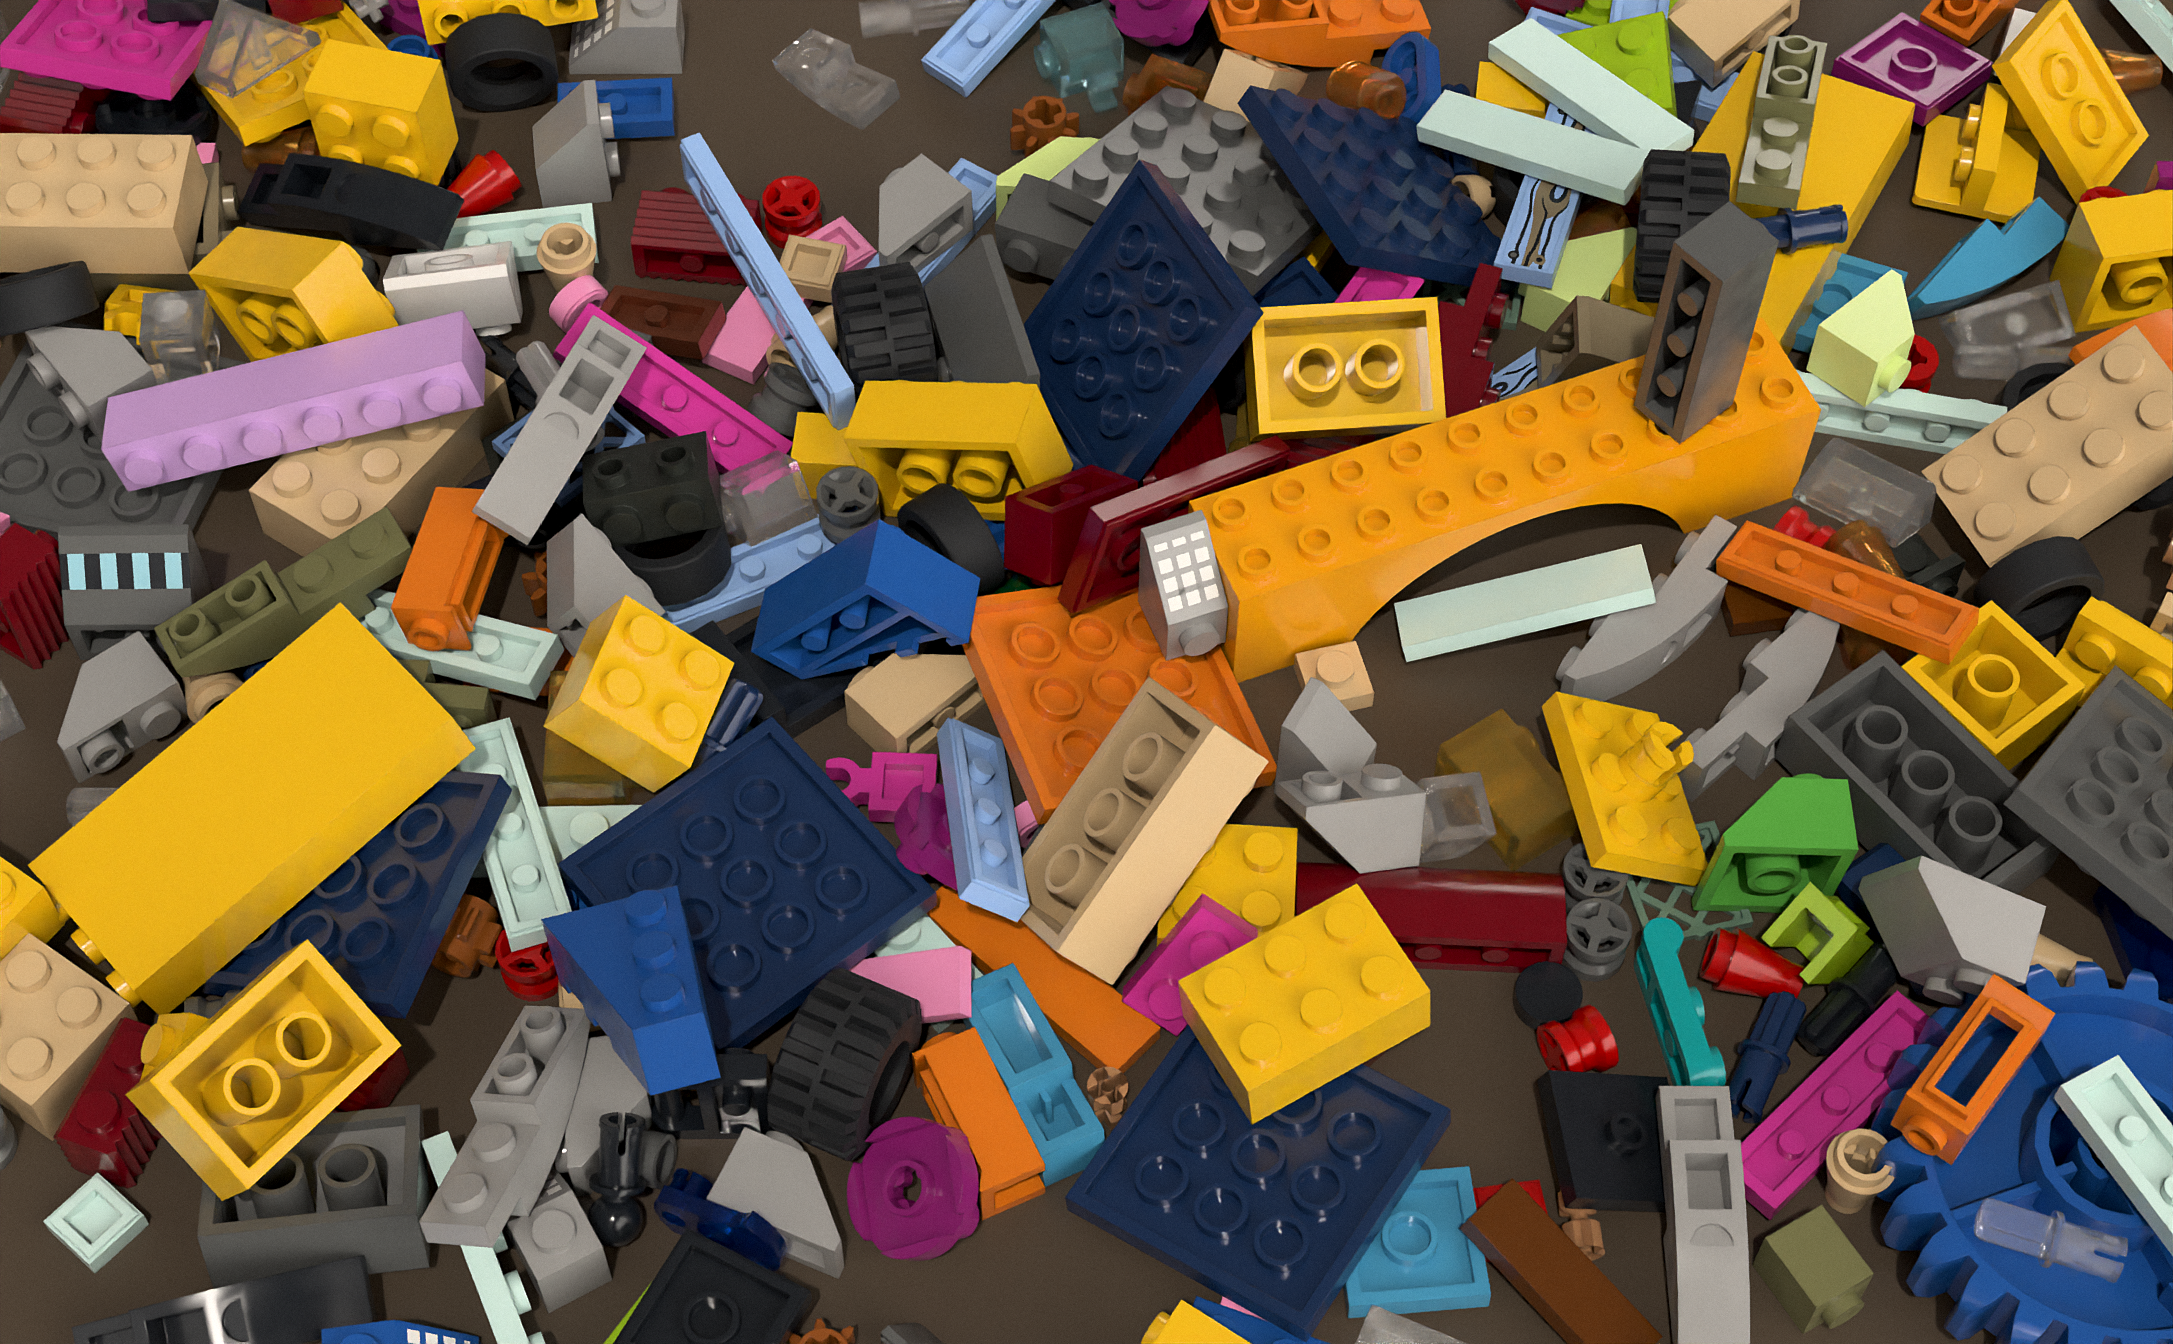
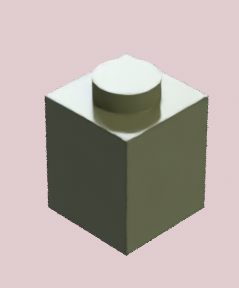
[1752,1205,1874,1334]

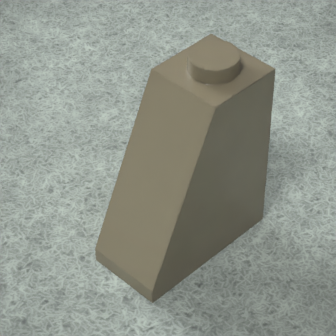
[1536,295,1655,389]

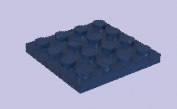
[1237,85,1519,294]
[1023,159,1264,482]
[558,716,937,1052]
[194,771,512,1019]
[1065,1025,1451,1342]

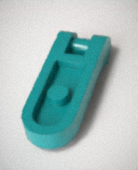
[1633,917,1726,1086]

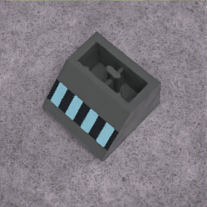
[58,521,214,660]

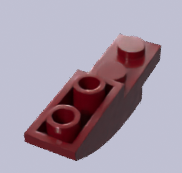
[1438,263,1509,418]

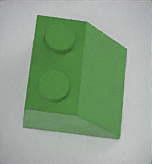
[1692,773,1859,913]

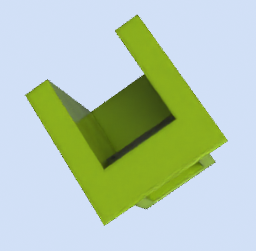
[1761,882,1874,984]

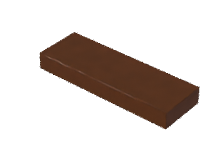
[1460,1178,1663,1344]

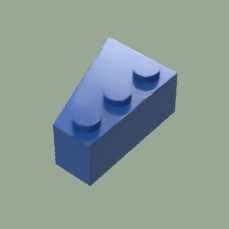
[751,519,981,680]
[541,885,721,1096]

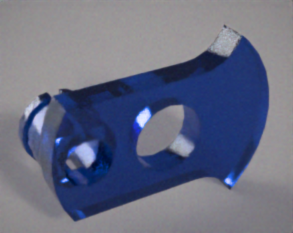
[654,1168,788,1272]

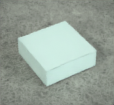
[43,1172,149,1274]

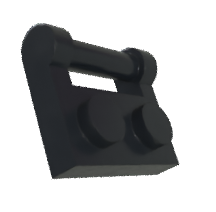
[651,1048,776,1139]

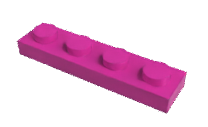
[553,302,793,497]
[1741,990,1929,1220]

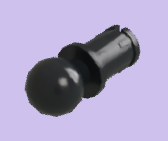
[587,1112,646,1248]

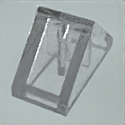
[195,0,321,98]

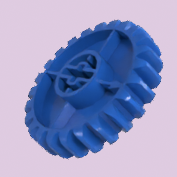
[1871,961,2173,1344]

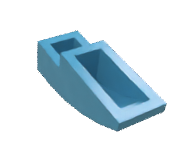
[1907,196,2070,320]
[963,963,1105,1187]

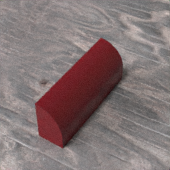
[1294,862,1567,973]

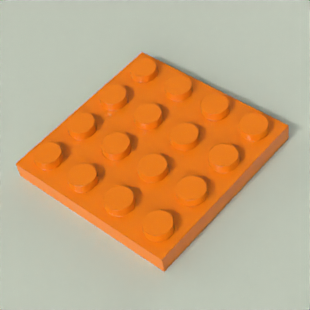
[961,585,1277,825]

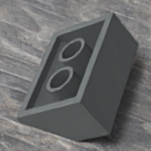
[924,234,1040,390]
[197,1104,430,1289]

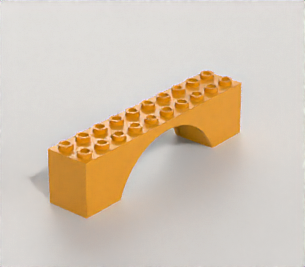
[1188,317,1821,683]

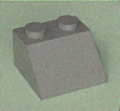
[1858,855,2046,1005]

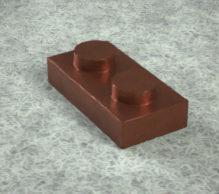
[600,285,727,360]

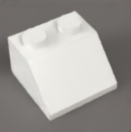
[383,241,523,336]

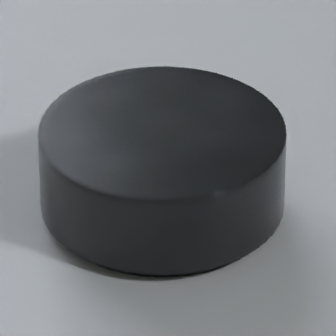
[1513,961,1583,1030]

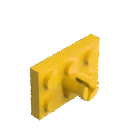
[1992,0,2149,205]
[1541,691,1708,886]

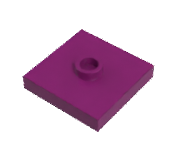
[1831,12,1993,126]

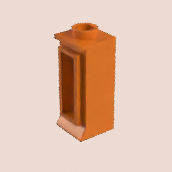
[391,487,509,651]
[1890,974,2056,1165]
[912,1027,1045,1221]

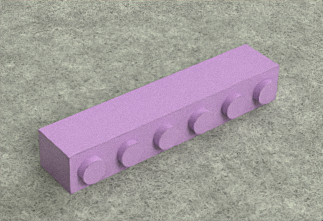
[101,310,486,492]

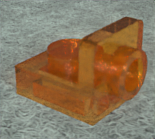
[1122,54,1214,116]

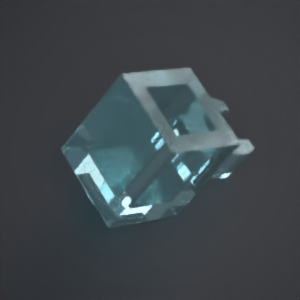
[1034,2,1124,113]

